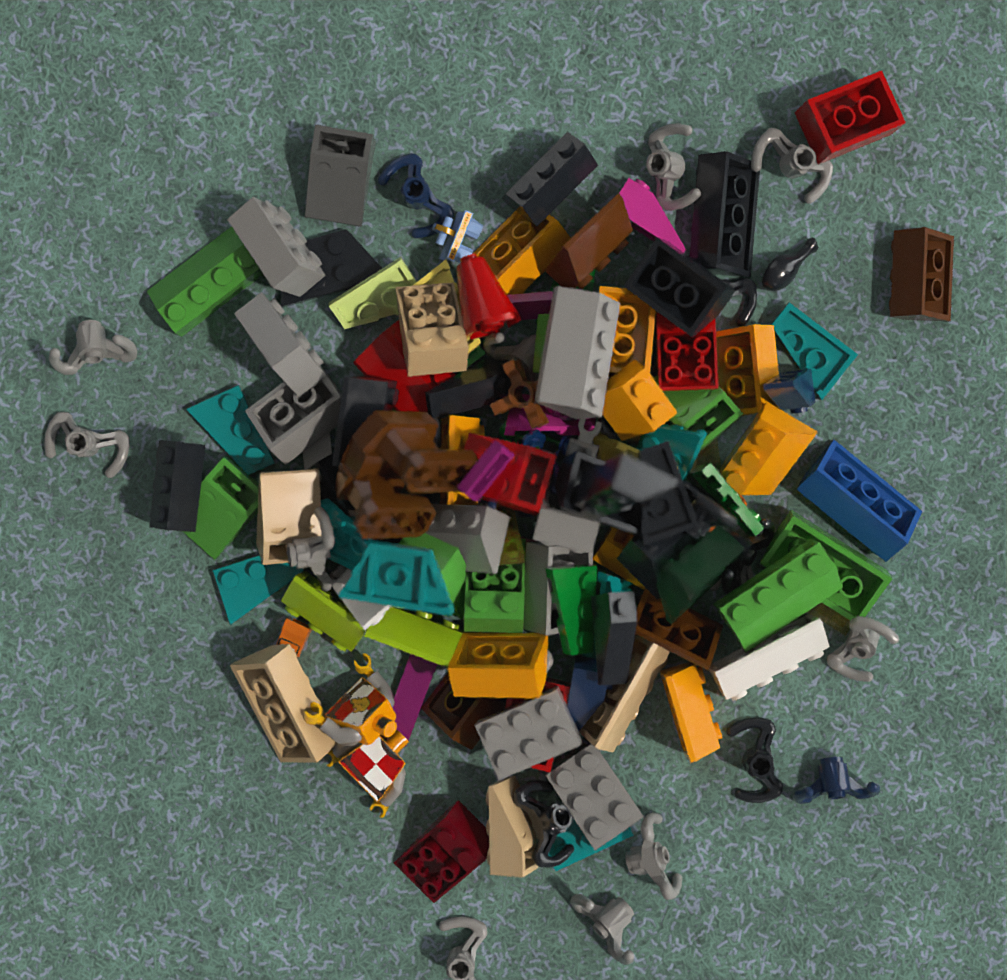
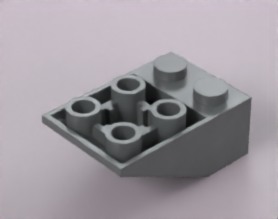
[305,125,376,227]

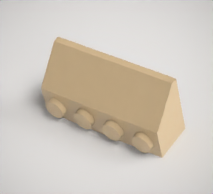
[579,634,670,752]
[230,644,337,763]

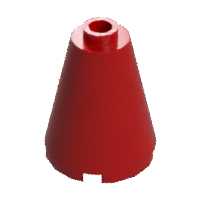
[456,254,521,339]

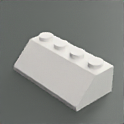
[709,614,830,701]

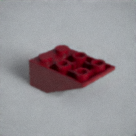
[394,800,490,903]

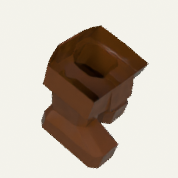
[335,411,479,539]

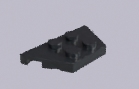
[280,229,382,308]

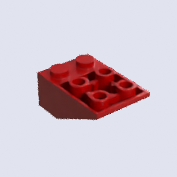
[655,311,718,391]
[461,433,557,516]

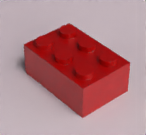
[794,70,906,165]

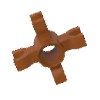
[490,359,549,429]

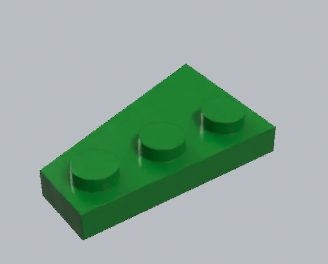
[689,463,764,537]
[545,564,597,655]

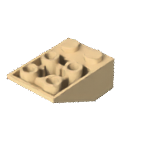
[396,282,469,376]
[256,469,322,565]
[486,776,539,878]

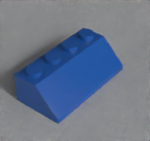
[796,439,922,562]

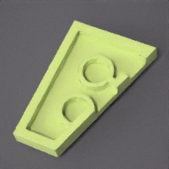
[328,257,417,329]

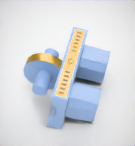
[432,210,483,263]

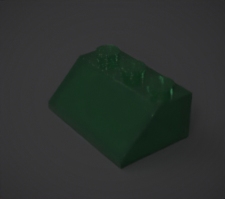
[657,526,745,624]

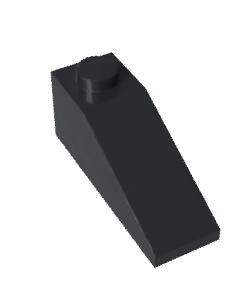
[425,357,512,419]
[591,592,637,686]

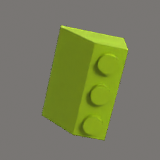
[281,571,367,652]
[365,606,464,668]

